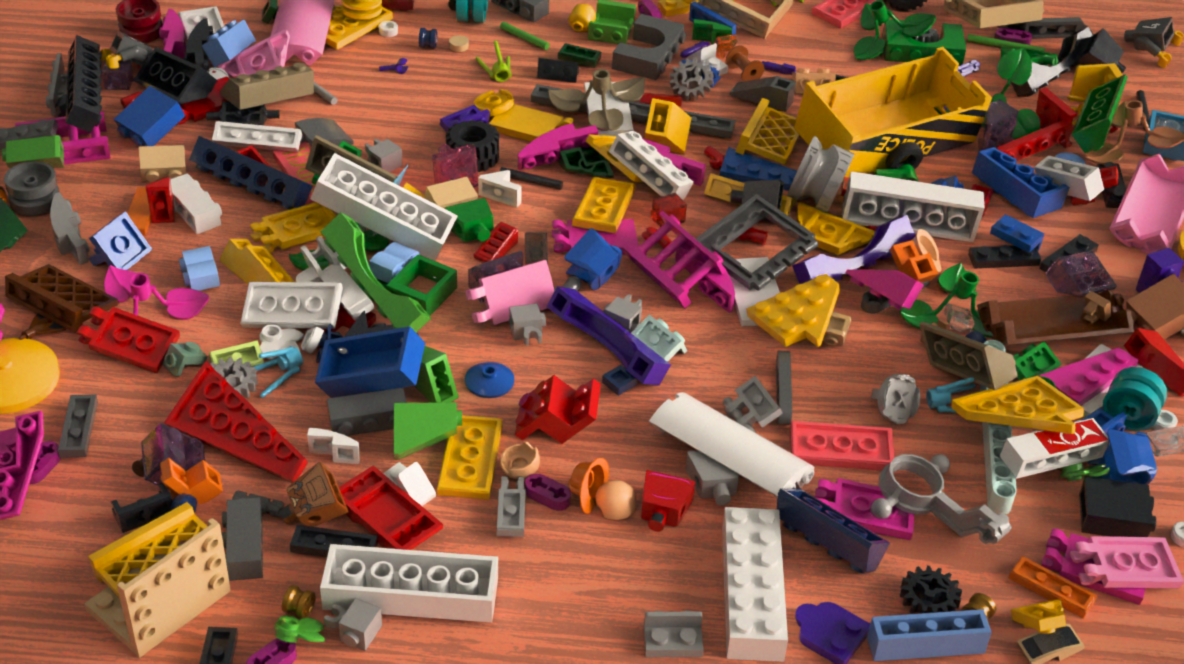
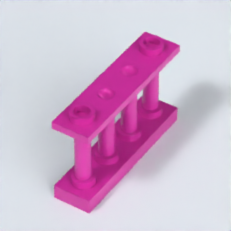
[15,112,111,165]
[622,210,726,309]

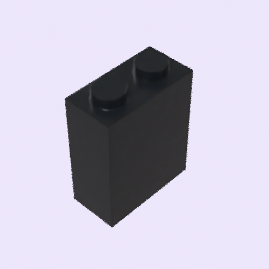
[1079,476,1156,537]

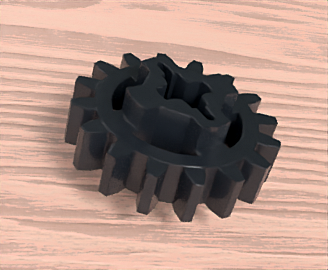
[900,565,962,614]

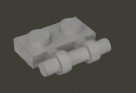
[722,376,783,432]

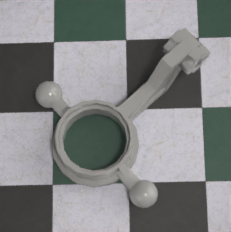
[871,454,1012,544]

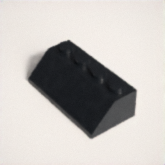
[133,47,218,104]

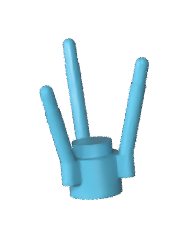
[253,346,303,398]
[926,377,976,413]

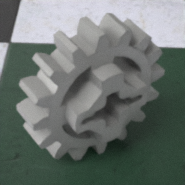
[670,58,714,101]
[210,357,258,398]

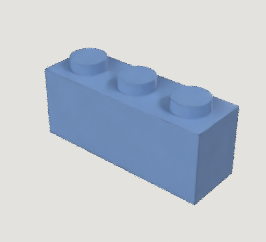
[202,19,256,67]

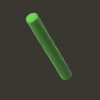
[500,22,550,50]

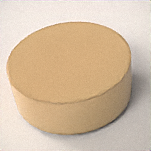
[449,35,469,52]

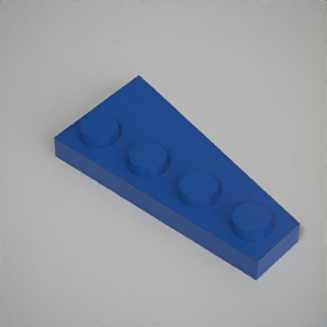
[719,147,797,191]

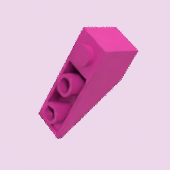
[845,269,924,310]

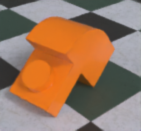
[890,240,939,283]
[160,458,223,505]

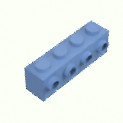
[867,609,992,661]

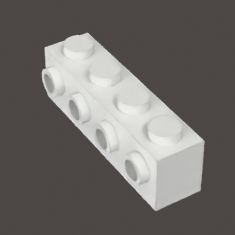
[609,131,694,203]

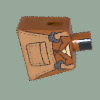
[279,462,349,527]

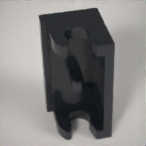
[111,483,172,533]

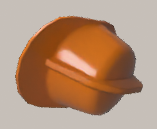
[569,458,609,514]

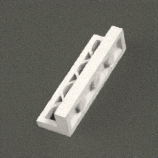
[212,121,305,152]

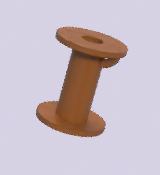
[725,45,764,82]

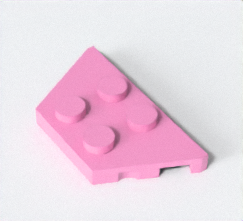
[218,29,290,78]

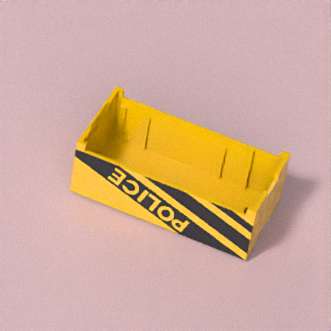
[794,47,992,179]

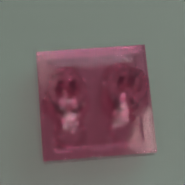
[432,144,478,188]

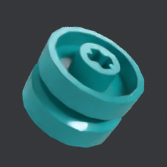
[456,0,488,23]
[1103,367,1167,432]

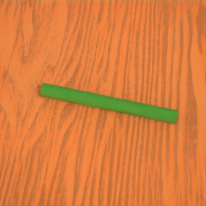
[967,34,1045,52]

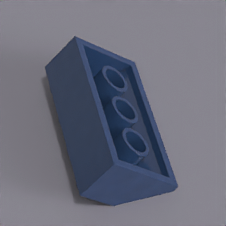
[777,488,890,574]

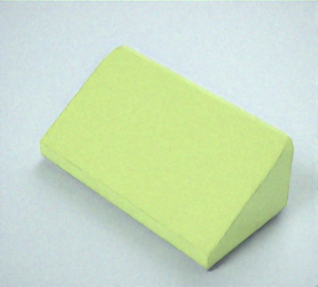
[209,340,264,367]

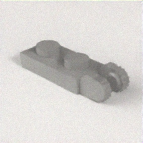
[497,476,526,537]

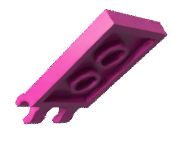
[552,219,638,255]
[815,478,914,540]
[1041,528,1145,605]

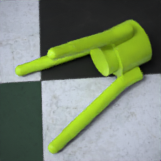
[475,40,512,82]

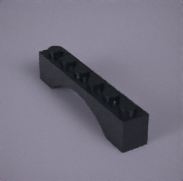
[1011,27,1092,97]

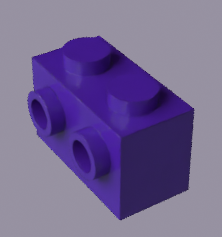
[1136,248,1184,293]

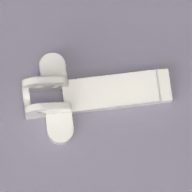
[296,236,375,320]

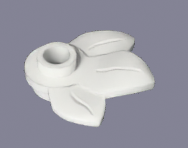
[259,325,304,359]

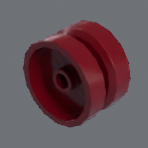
[115,0,163,43]

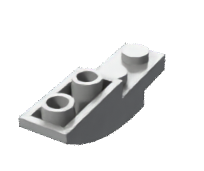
[50,192,90,265]

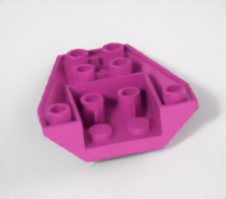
[0,410,44,520]

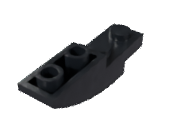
[186,18,213,72]

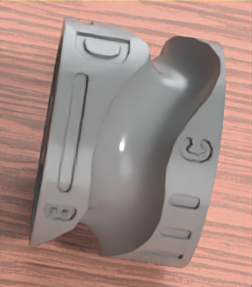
[787,136,855,213]

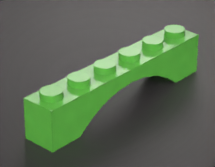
[320,212,431,333]

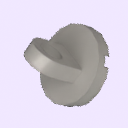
[871,374,920,424]

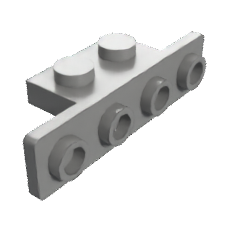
[46,53,67,116]

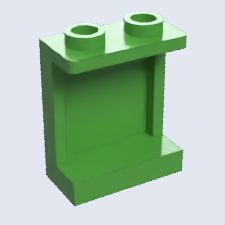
[588,0,636,44]

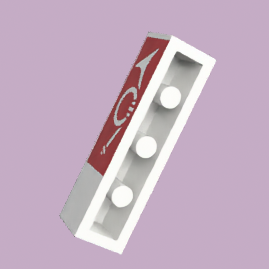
[1000,418,1109,479]

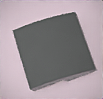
[295,118,354,146]

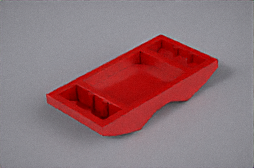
[339,465,443,550]

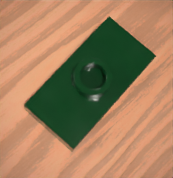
[558,43,602,68]

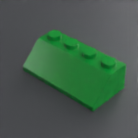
[1072,74,1128,153]

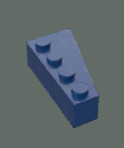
[972,147,1070,218]

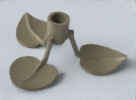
[548,69,645,131]

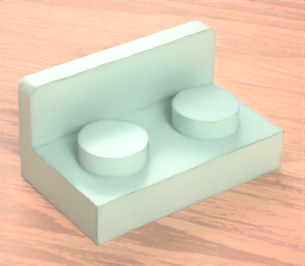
[631,314,688,362]

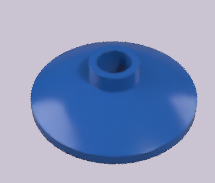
[465,362,514,398]

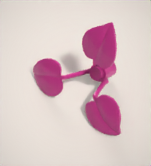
[104,265,209,320]

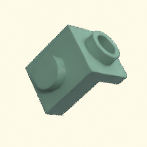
[163,342,208,376]

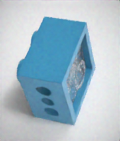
[1143,110,1184,161]

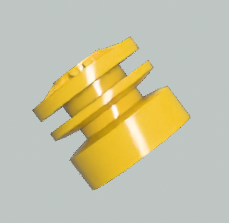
[341,0,382,19]

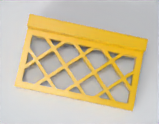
[735,98,800,165]
[88,502,208,599]

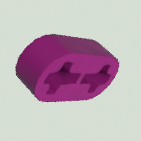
[638,0,662,19]
[994,28,1032,45]
[29,441,61,484]
[525,474,571,511]
[246,638,297,664]

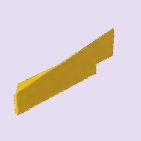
[220,239,295,285]

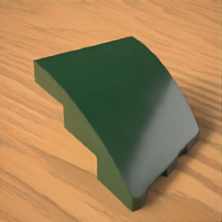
[558,147,614,178]
[0,197,28,252]

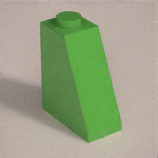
[2,135,64,168]
[414,346,459,403]
[394,402,462,460]

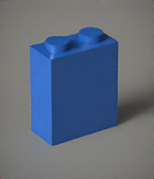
[114,86,185,146]

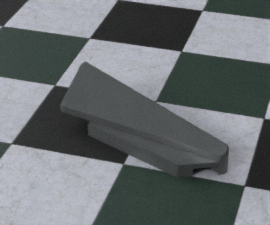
[998,17,1094,39]

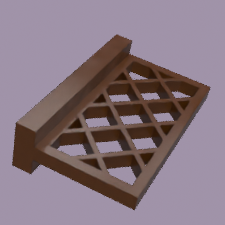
[5,264,118,333]

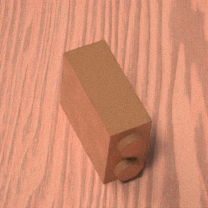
[1126,274,1184,340]

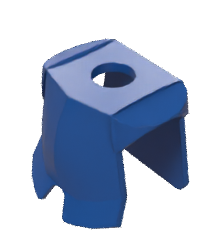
[565,228,622,290]
[1087,429,1157,485]

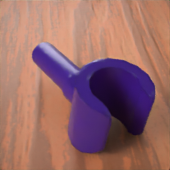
[379,58,408,74]

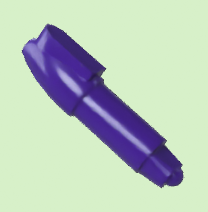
[680,41,710,58]
[762,61,796,75]

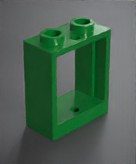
[386,254,457,316]

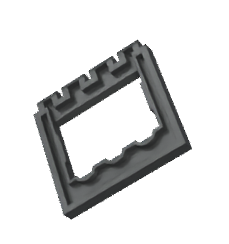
[695,194,818,291]

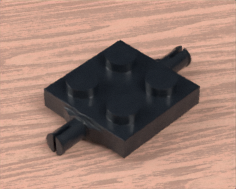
[206,101,280,126]

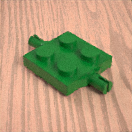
[1000,46,1058,66]

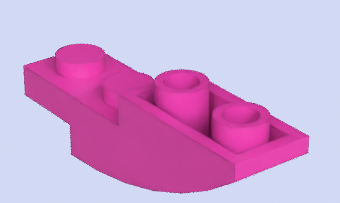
[159,9,186,58]
[517,123,598,170]
[642,138,706,186]
[675,243,735,313]

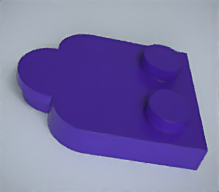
[795,602,870,664]

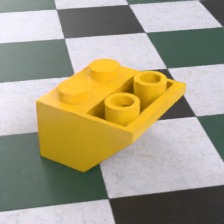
[644,98,691,154]

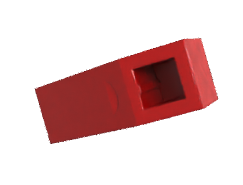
[1124,328,1184,397]

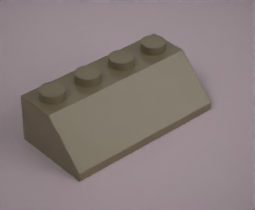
[220,63,314,110]
[305,135,397,183]
[919,322,1018,390]

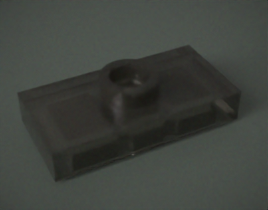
[525,232,548,265]

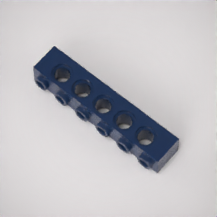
[189,136,313,210]

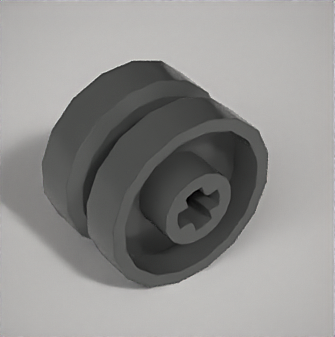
[4,161,59,216]

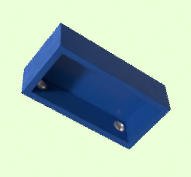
[315,326,425,398]

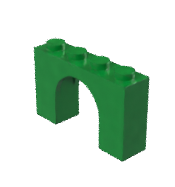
[882,19,966,66]

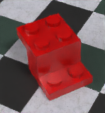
[515,375,601,444]

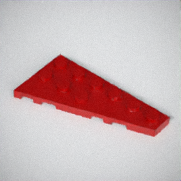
[164,361,308,483]

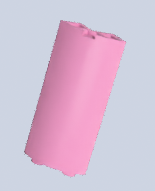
[270,0,335,66]
[1109,154,1184,254]

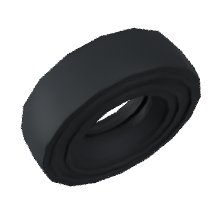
[885,142,923,169]

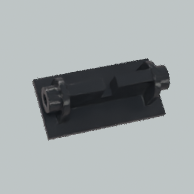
[537,58,579,83]

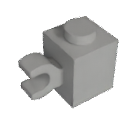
[365,139,402,172]
[603,294,642,333]
[509,303,546,345]
[324,598,382,651]

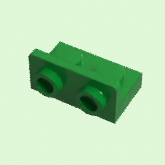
[1013,341,1062,380]

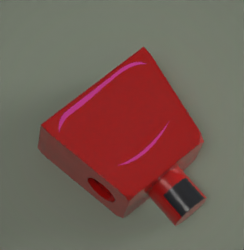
[641,470,696,532]

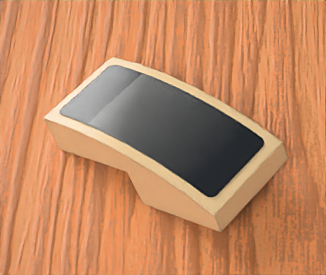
[1017,624,1085,664]

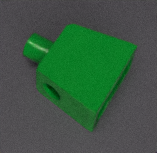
[445,198,494,242]

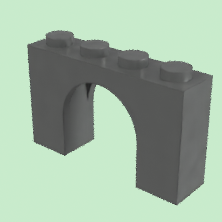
[612,14,686,80]

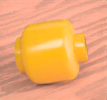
[568,4,596,32]

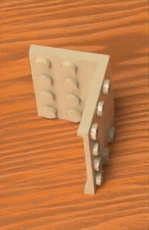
[84,518,231,658]

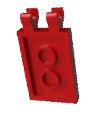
[177,76,229,124]
[76,306,180,373]

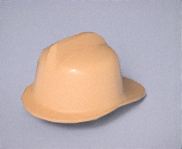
[912,229,941,272]

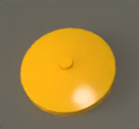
[0,338,60,414]

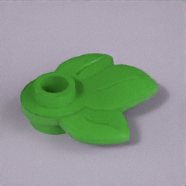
[1060,463,1110,481]
[274,615,325,643]

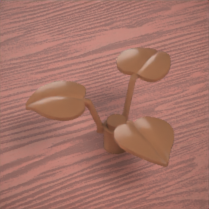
[1085,100,1184,165]

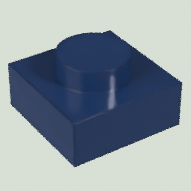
[602,365,637,396]

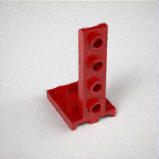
[997,87,1077,161]

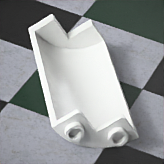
[649,392,815,499]

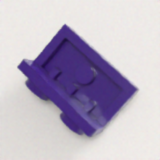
[440,105,490,132]

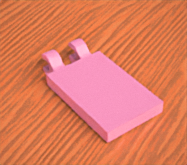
[465,260,554,325]
[1070,536,1184,588]

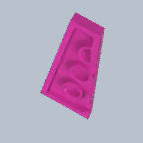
[1039,347,1139,406]

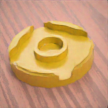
[473,89,514,117]

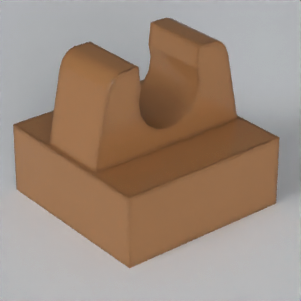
[1083,291,1111,324]

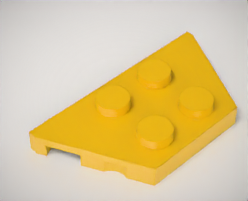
[797,203,875,255]

